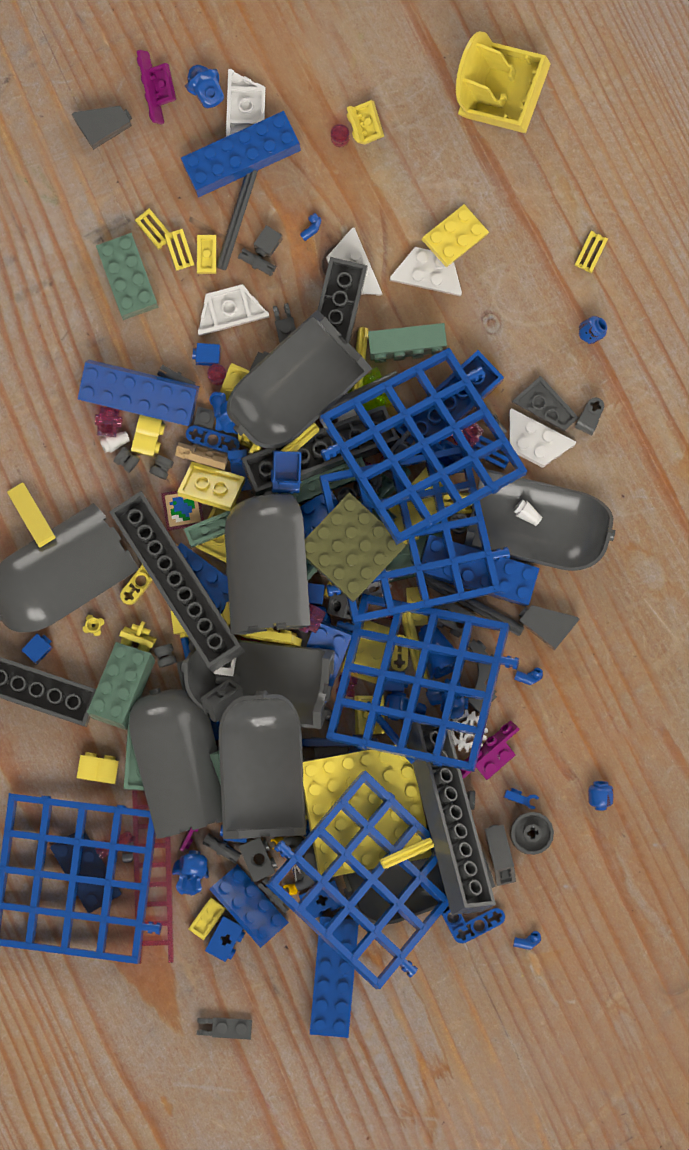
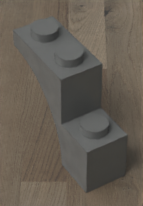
[468,639,497,714]

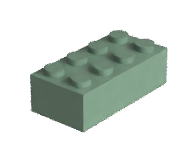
[96,233,159,320]
[368,323,447,363]
[87,642,156,730]

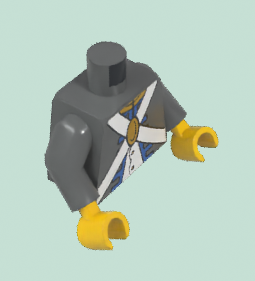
[270,836,318,895]

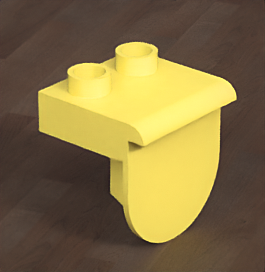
[456,31,551,134]

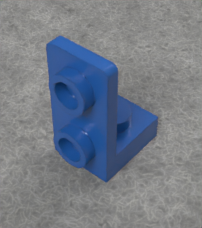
[227,449,251,491]

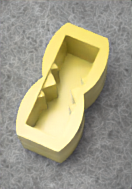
[131,415,166,457]
[77,752,119,785]

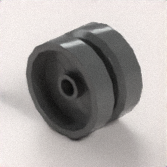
[510,812,554,855]

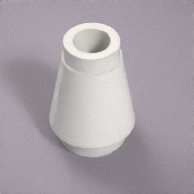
[100,431,130,453]
[513,499,543,526]

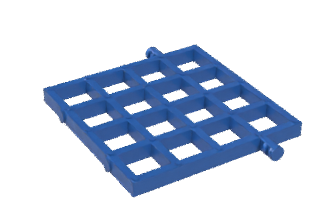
[320,348,527,545]
[319,447,510,624]
[326,593,519,772]
[266,771,449,989]
[0,793,162,964]

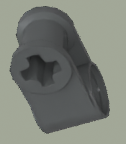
[575,397,604,436]

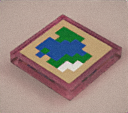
[161,490,204,531]

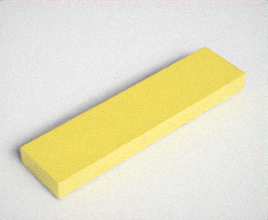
[7,482,56,548]

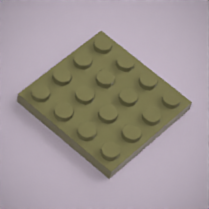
[305,493,406,602]

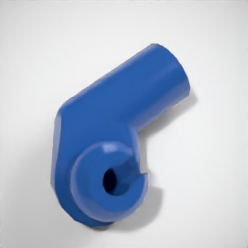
[300,213,321,241]
[514,668,543,685]
[513,931,541,950]

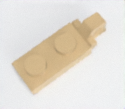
[175,442,229,470]

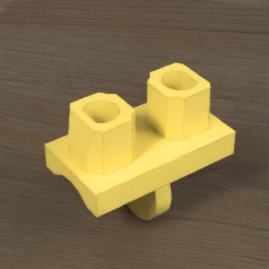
[119,621,157,652]

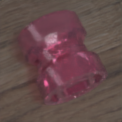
[331,124,350,147]
[207,364,226,386]
[335,675,358,698]

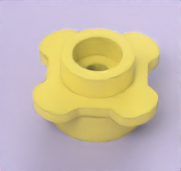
[83,615,104,636]

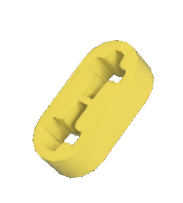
[391,635,408,672]

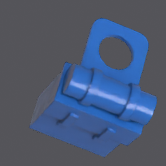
[271,451,301,494]

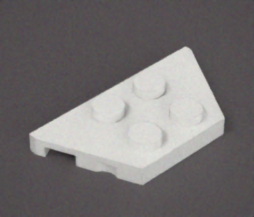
[226,69,266,137]
[326,228,382,296]
[390,247,462,296]
[198,284,269,336]
[509,408,576,468]

